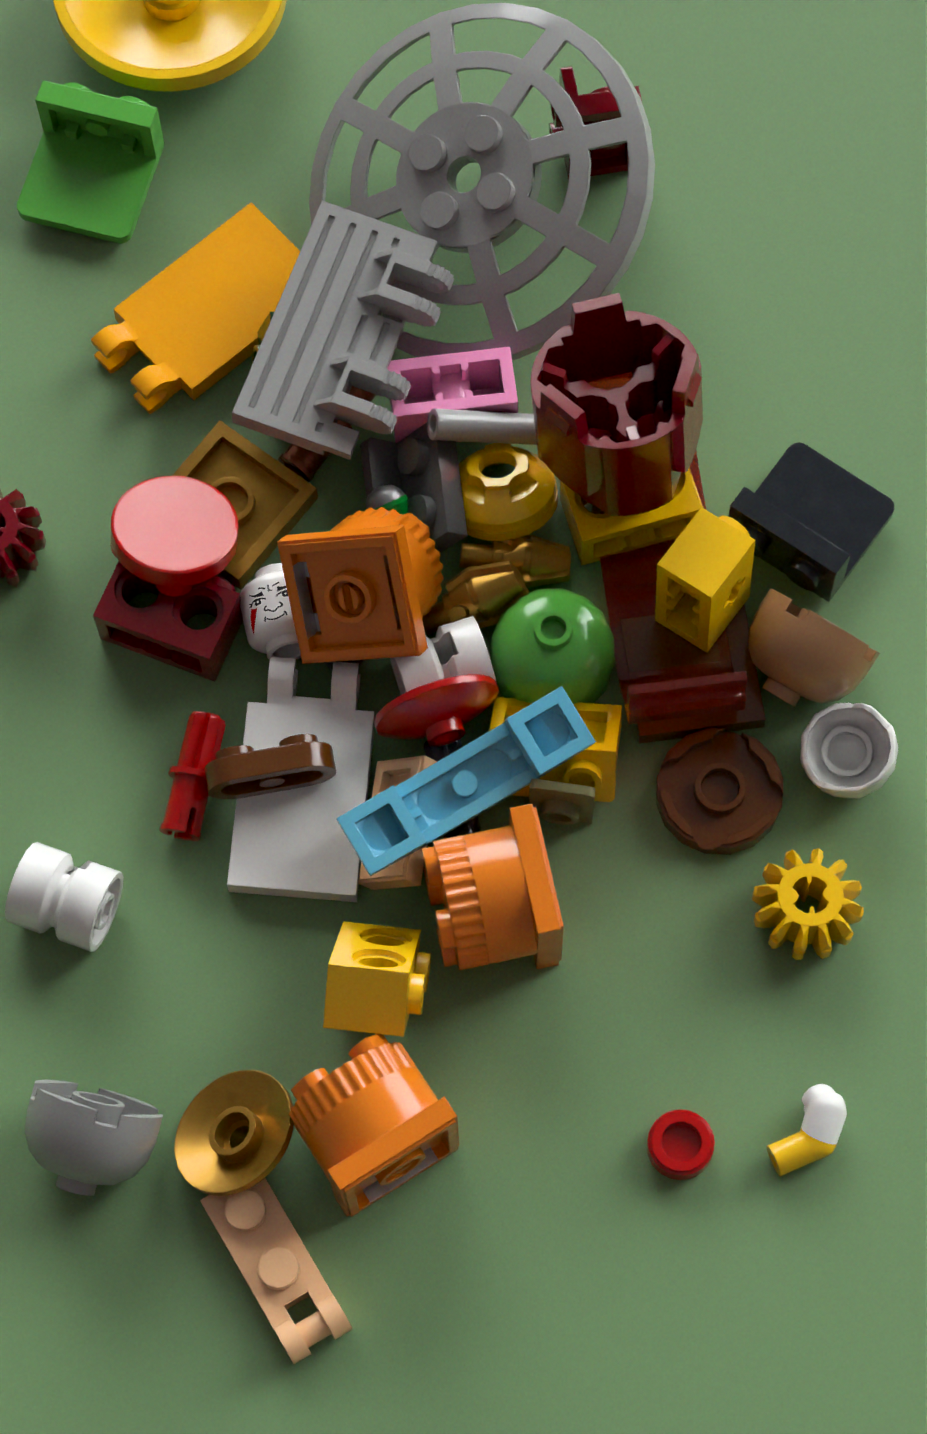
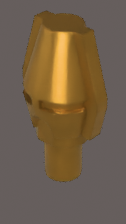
[459,534,571,588]
[422,560,529,635]

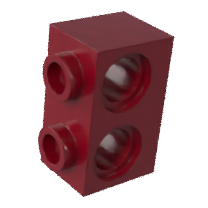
[93,561,243,682]

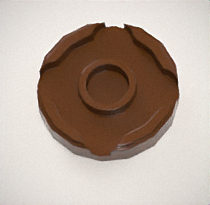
[656,728,784,855]

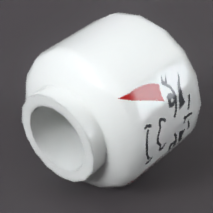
[240,563,301,659]

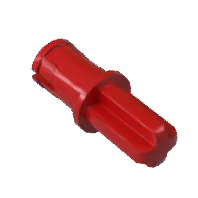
[159,711,226,841]

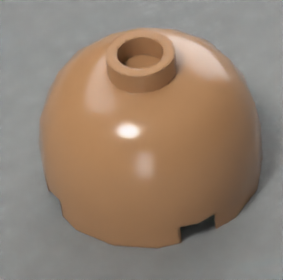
[748,589,880,707]

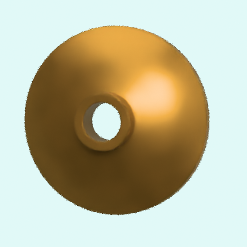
[174,1070,294,1196]

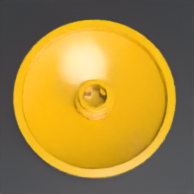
[53,0,287,92]

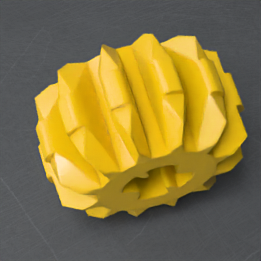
[752,848,864,960]

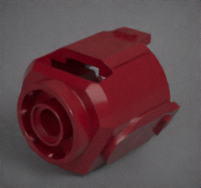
[530,293,703,516]

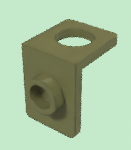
[529,779,596,825]

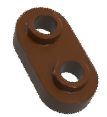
[204,734,336,799]

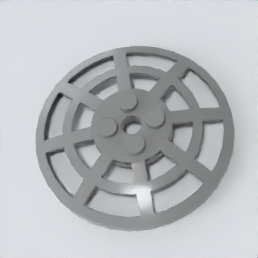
[309,3,655,360]

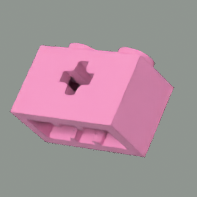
[387,347,518,443]

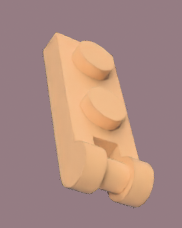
[200,1178,353,1364]

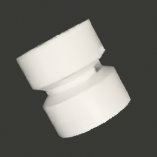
[390,616,496,695]
[5,842,124,952]

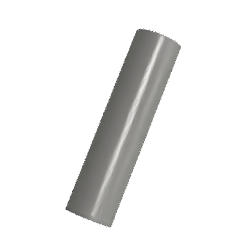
[427,408,537,445]

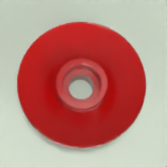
[374,674,499,747]

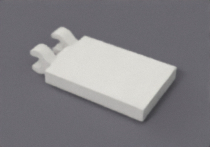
[227,657,375,902]

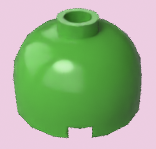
[490,589,615,704]

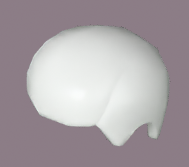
[800,703,898,799]

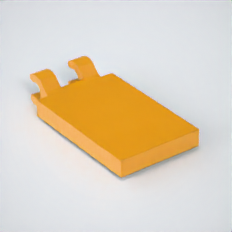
[91,202,300,414]

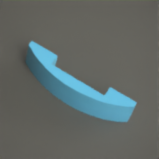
[336,686,596,876]

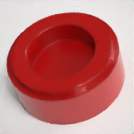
[647,1109,715,1180]

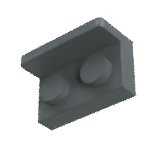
[360,422,468,553]

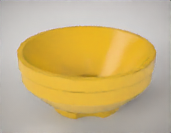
[459,443,559,541]

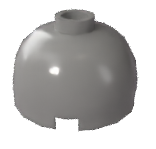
[25,1079,163,1196]

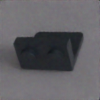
[728,442,894,602]

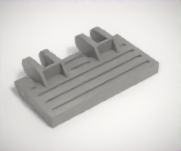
[232,200,455,460]

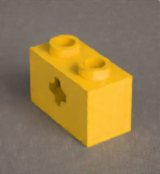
[655,507,755,653]

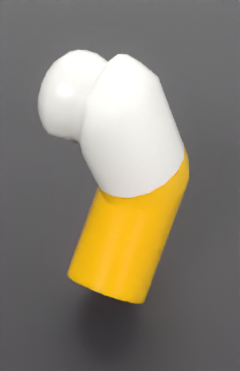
[766,1084,847,1177]

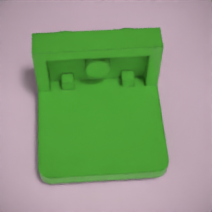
[17,80,165,244]

